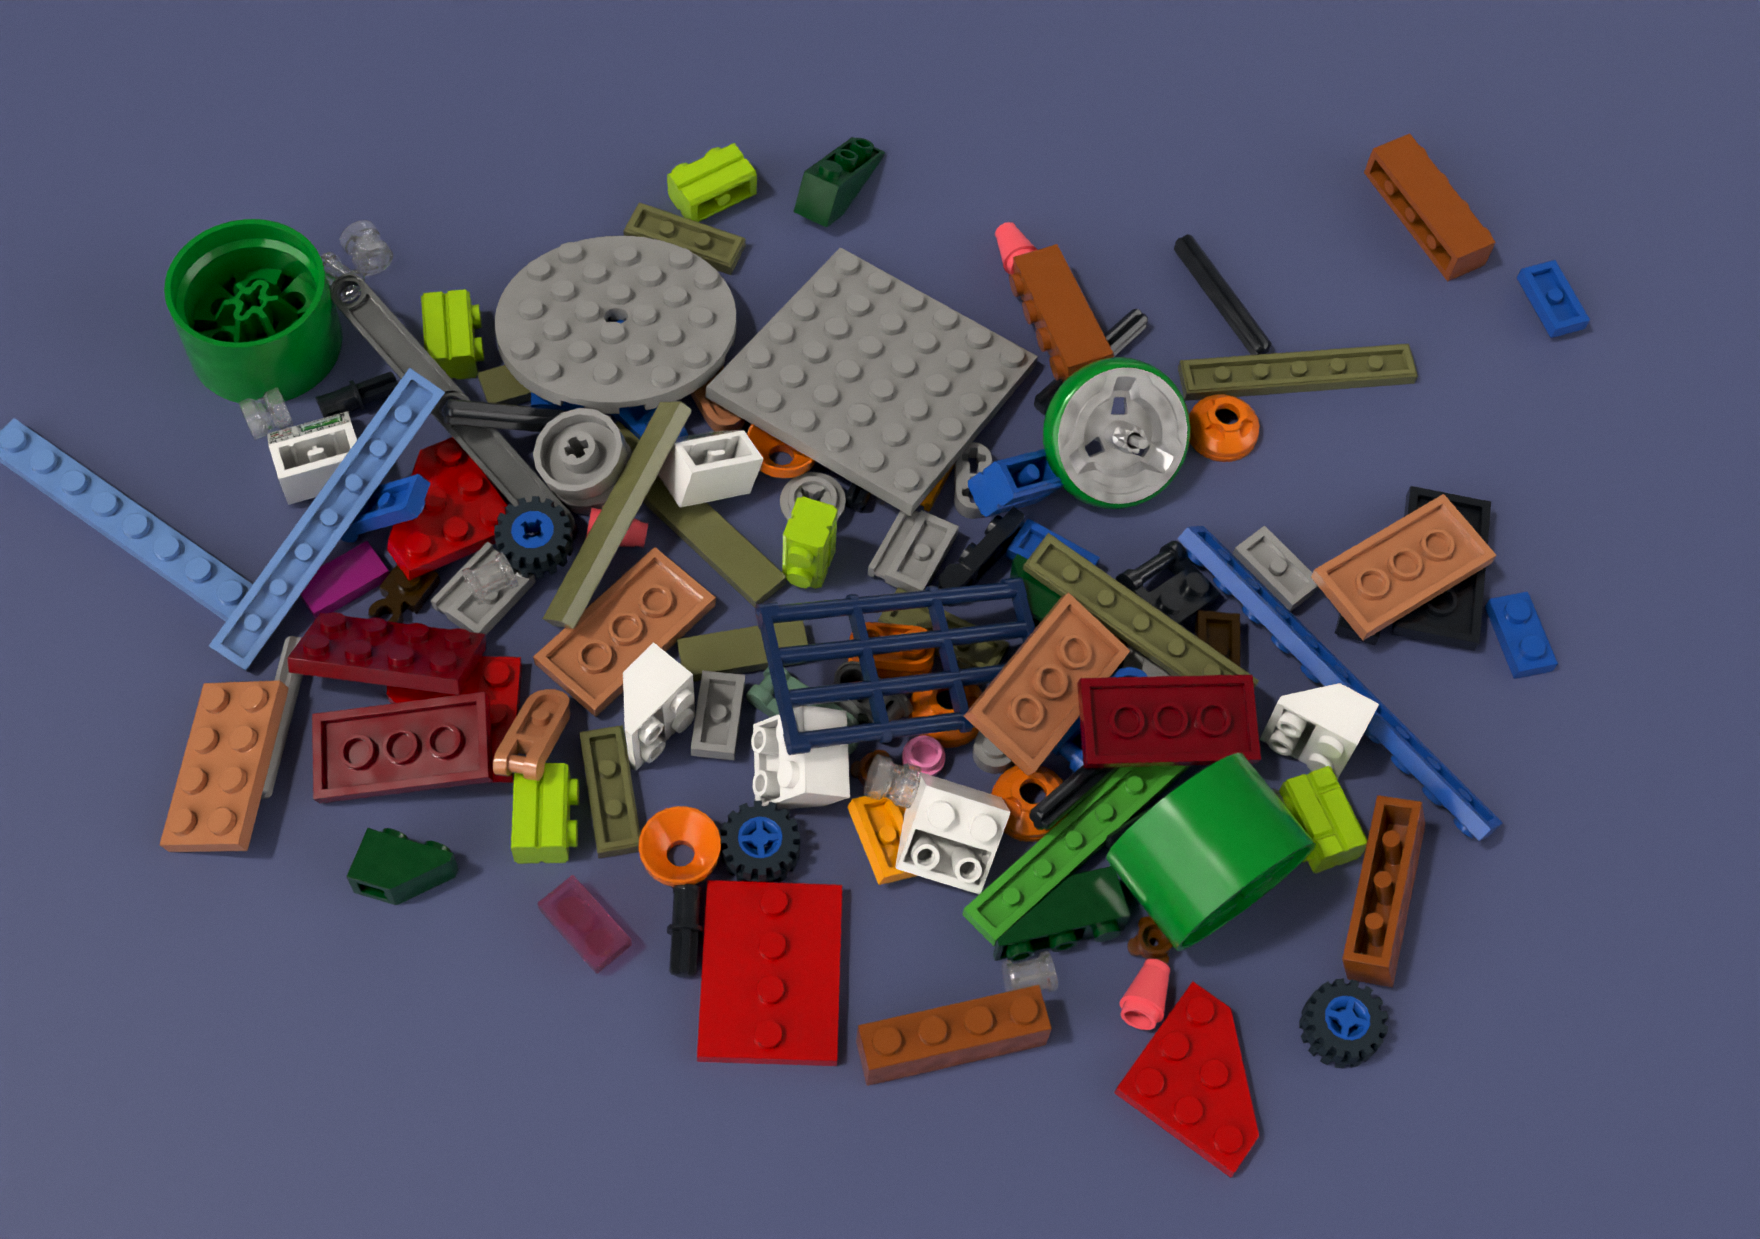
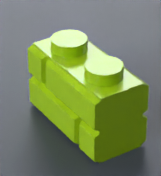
[667,143,757,222]
[421,289,485,380]
[782,496,838,589]
[511,763,579,864]
[1277,766,1368,874]

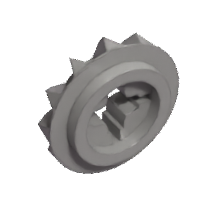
[780,472,846,522]

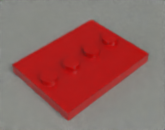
[697,880,842,1066]

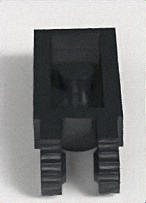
[937,506,1025,607]

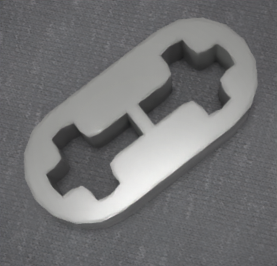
[954,442,992,519]

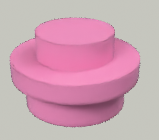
[902,735,946,777]

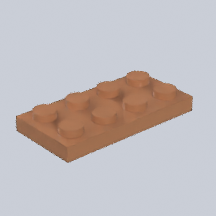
[1311,494,1497,641]
[533,547,716,717]
[964,592,1130,776]
[159,680,289,852]

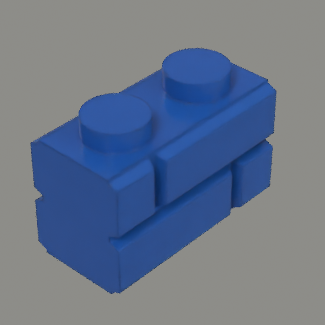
[968,449,1063,517]

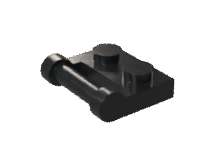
[1115,540,1221,625]

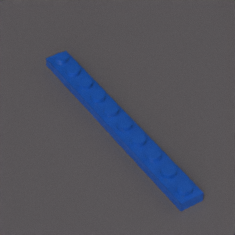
[1177,526,1503,841]

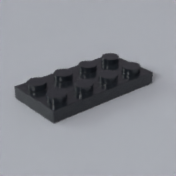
[1392,486,1491,651]

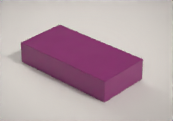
[300,541,390,619]

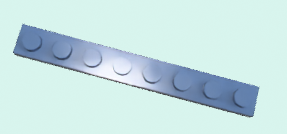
[209,368,445,671]
[0,418,253,622]

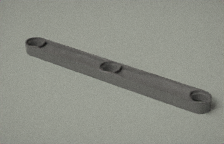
[330,273,578,541]

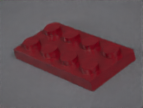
[287,612,486,695]
[1077,674,1261,768]
[312,692,493,803]

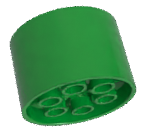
[164,219,342,405]
[1106,753,1316,951]

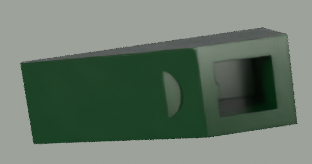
[793,137,885,227]
[993,866,1130,962]

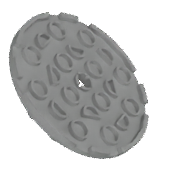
[495,236,737,414]

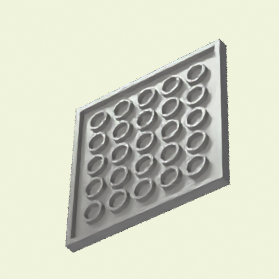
[706,247,1038,516]

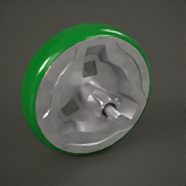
[1043,357,1191,509]

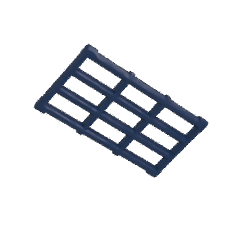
[755,577,1035,755]

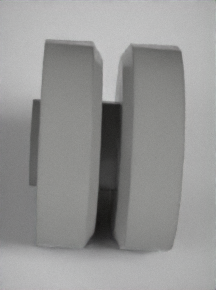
[533,408,633,515]

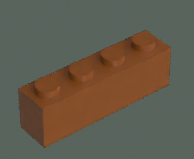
[1364,133,1496,282]
[1009,244,1114,382]
[1342,795,1426,988]
[856,985,1052,1086]

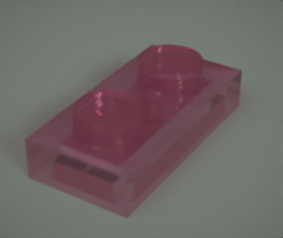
[537,875,632,974]

